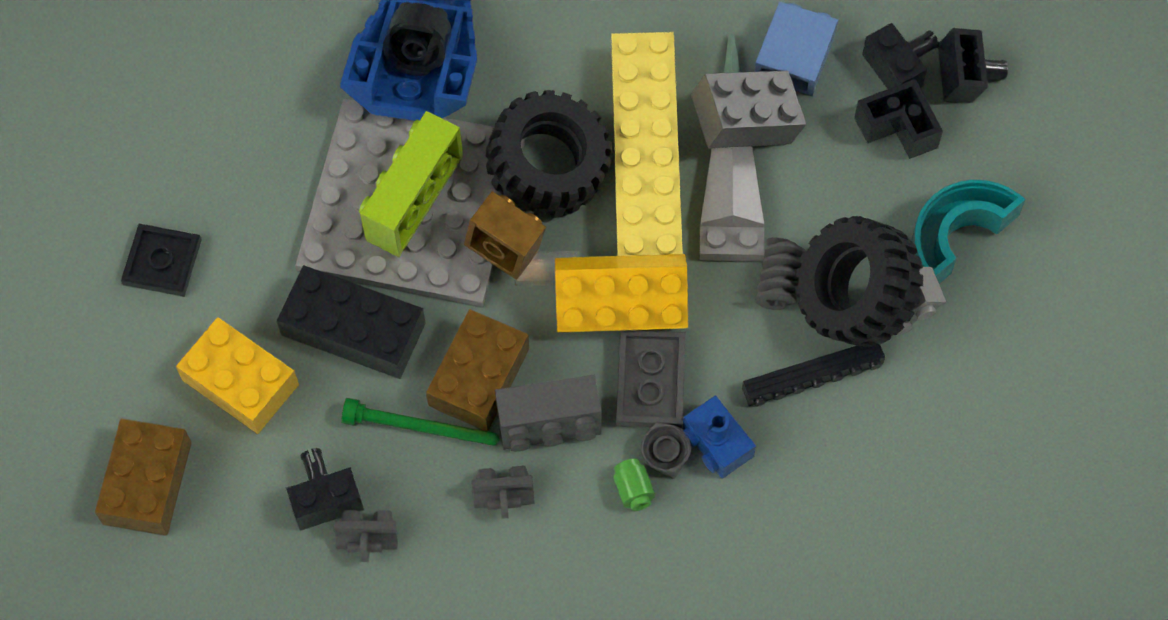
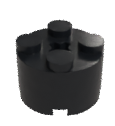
[383,2,452,76]

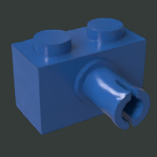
[683,395,756,479]

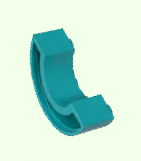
[911,180,1026,284]

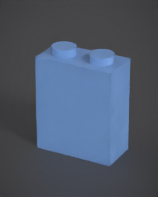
[755,1,838,96]

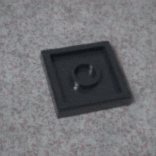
[121,224,202,297]

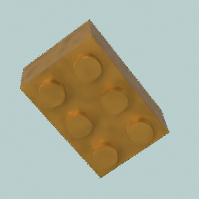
[426,309,530,431]
[95,418,192,536]

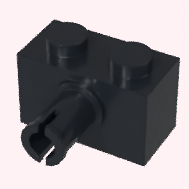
[862,23,939,89]
[938,28,1008,103]
[286,448,364,531]

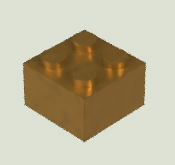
[464,191,546,280]

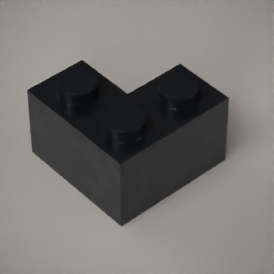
[854,79,943,159]

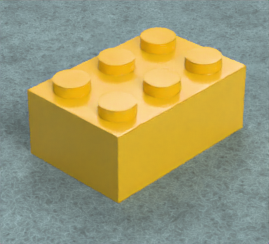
[176,317,299,434]

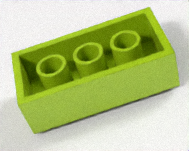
[359,111,463,257]

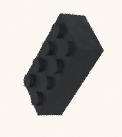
[277,265,426,379]

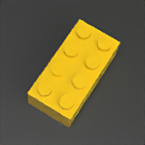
[555,254,688,332]

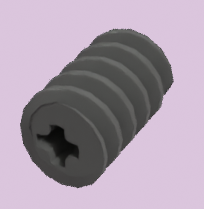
[755,237,806,310]

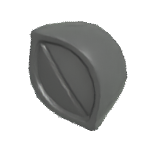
[641,423,691,479]

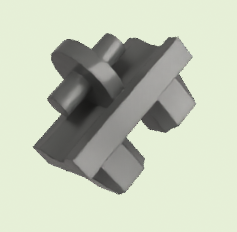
[472,466,535,519]
[334,510,398,562]

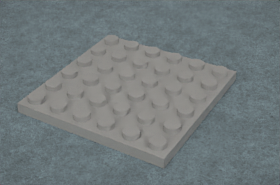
[295,98,526,308]

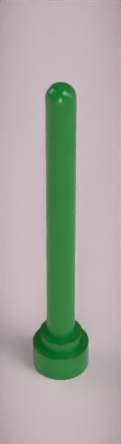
[341,398,500,446]

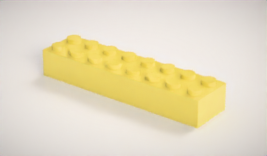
[611,32,683,256]

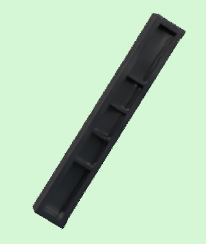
[742,343,885,406]

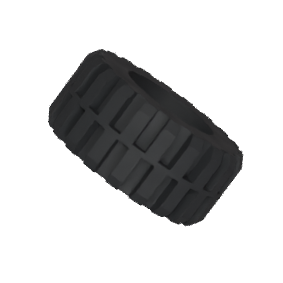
[485,90,612,218]
[795,216,924,347]

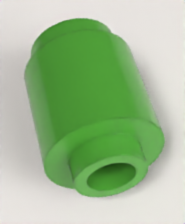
[613,459,655,511]

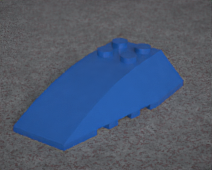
[340,0,477,121]

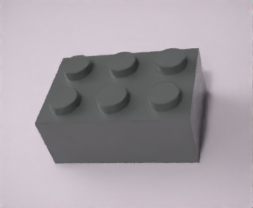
[691,71,807,148]
[495,374,601,452]

